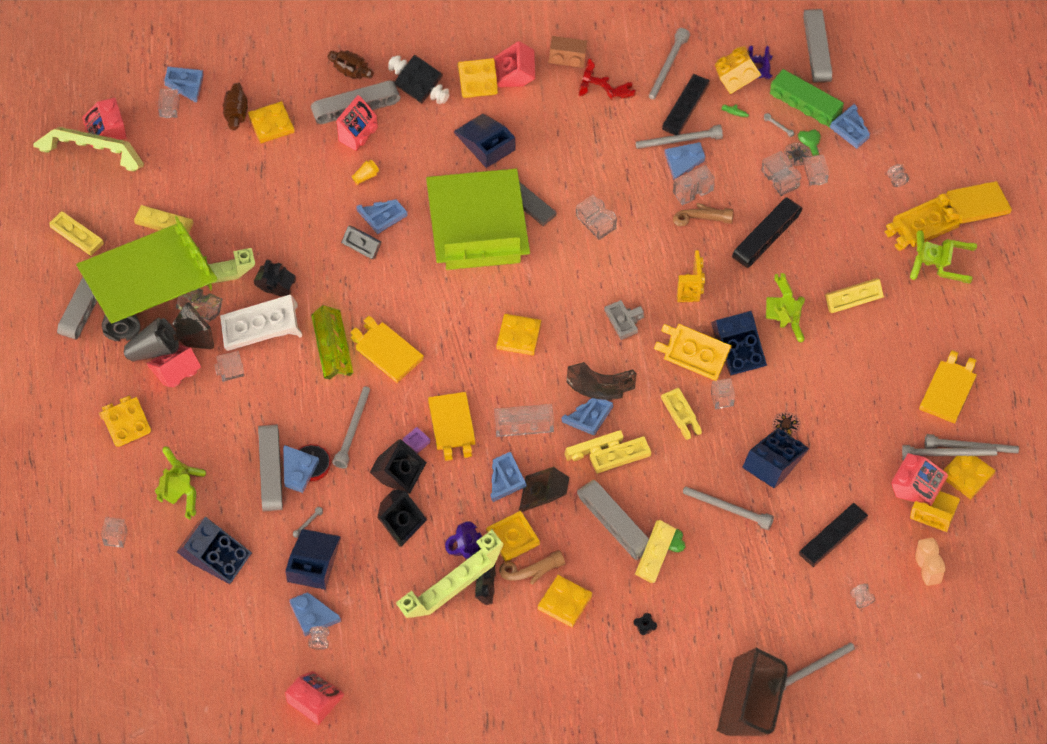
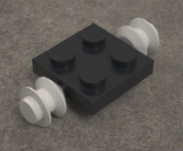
[388,54,449,104]

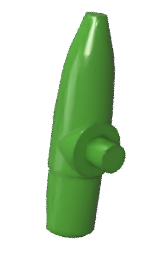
[721,104,749,117]

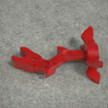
[578,59,636,100]

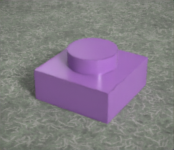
[403,427,430,453]

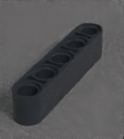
[732,197,803,268]

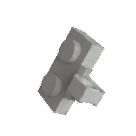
[604,300,644,340]

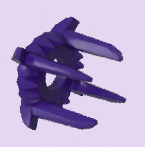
[748,45,773,79]

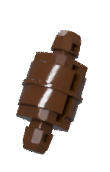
[328,50,374,79]
[223,83,248,130]

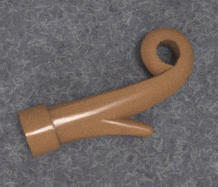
[673,203,733,227]
[499,550,565,585]

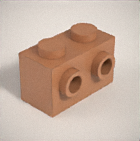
[548,36,587,68]

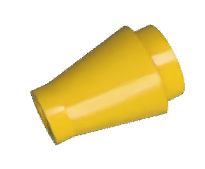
[351,160,379,185]

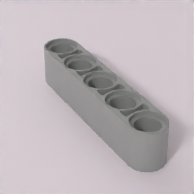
[803,9,832,82]
[311,81,400,124]
[57,278,97,339]
[258,424,283,512]
[577,480,649,560]

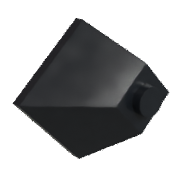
[370,439,427,494]
[377,489,427,547]

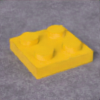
[248,101,295,144]
[497,314,541,355]
[943,456,996,500]
[486,511,540,562]
[538,575,593,628]

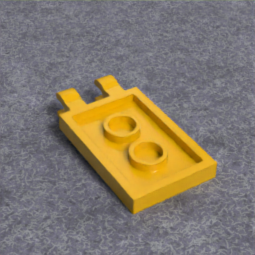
[936,181,1012,224]
[884,197,960,251]
[350,316,424,383]
[654,324,732,381]
[919,350,977,424]
[428,392,475,461]

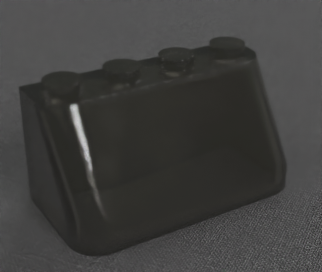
[717,647,788,736]

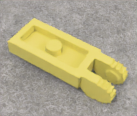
[661,388,702,440]

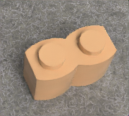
[915,538,945,586]

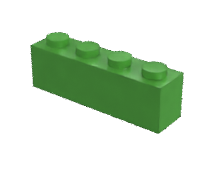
[770,69,844,127]

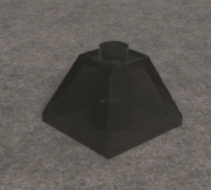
[172,302,214,349]
[519,467,570,511]

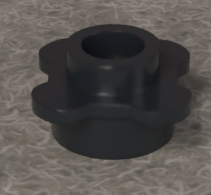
[633,613,657,635]

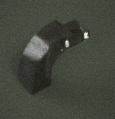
[566,362,637,400]

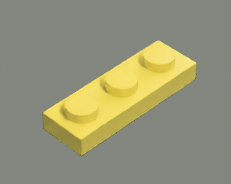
[134,205,193,233]
[49,211,104,256]
[825,278,884,313]
[564,430,623,461]
[590,436,651,474]
[635,520,676,583]

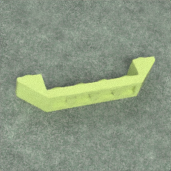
[33,127,144,171]
[209,248,255,284]
[396,530,504,618]

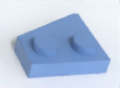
[164,67,204,102]
[830,104,870,149]
[665,142,705,181]
[356,200,407,234]
[561,396,613,436]
[283,445,319,493]
[491,451,527,502]
[289,592,341,636]

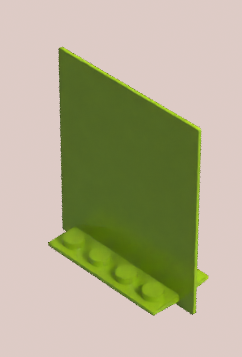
[426,168,530,270]
[76,216,218,324]

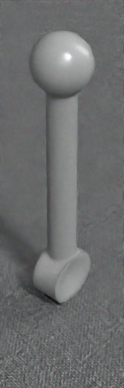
[764,113,794,137]
[293,507,323,538]

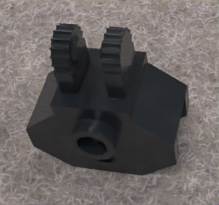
[254,260,296,297]

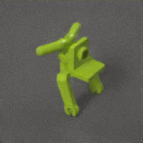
[910,230,977,283]
[766,273,805,342]
[155,446,206,520]

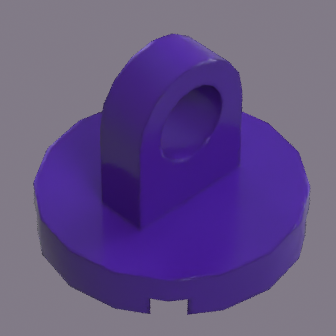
[445,521,482,559]

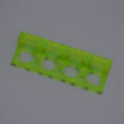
[311,305,353,380]

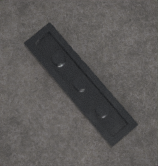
[662,74,710,135]
[799,503,868,567]

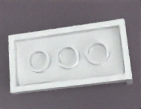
[220,295,302,351]

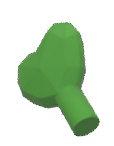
[798,129,821,157]
[668,529,686,552]

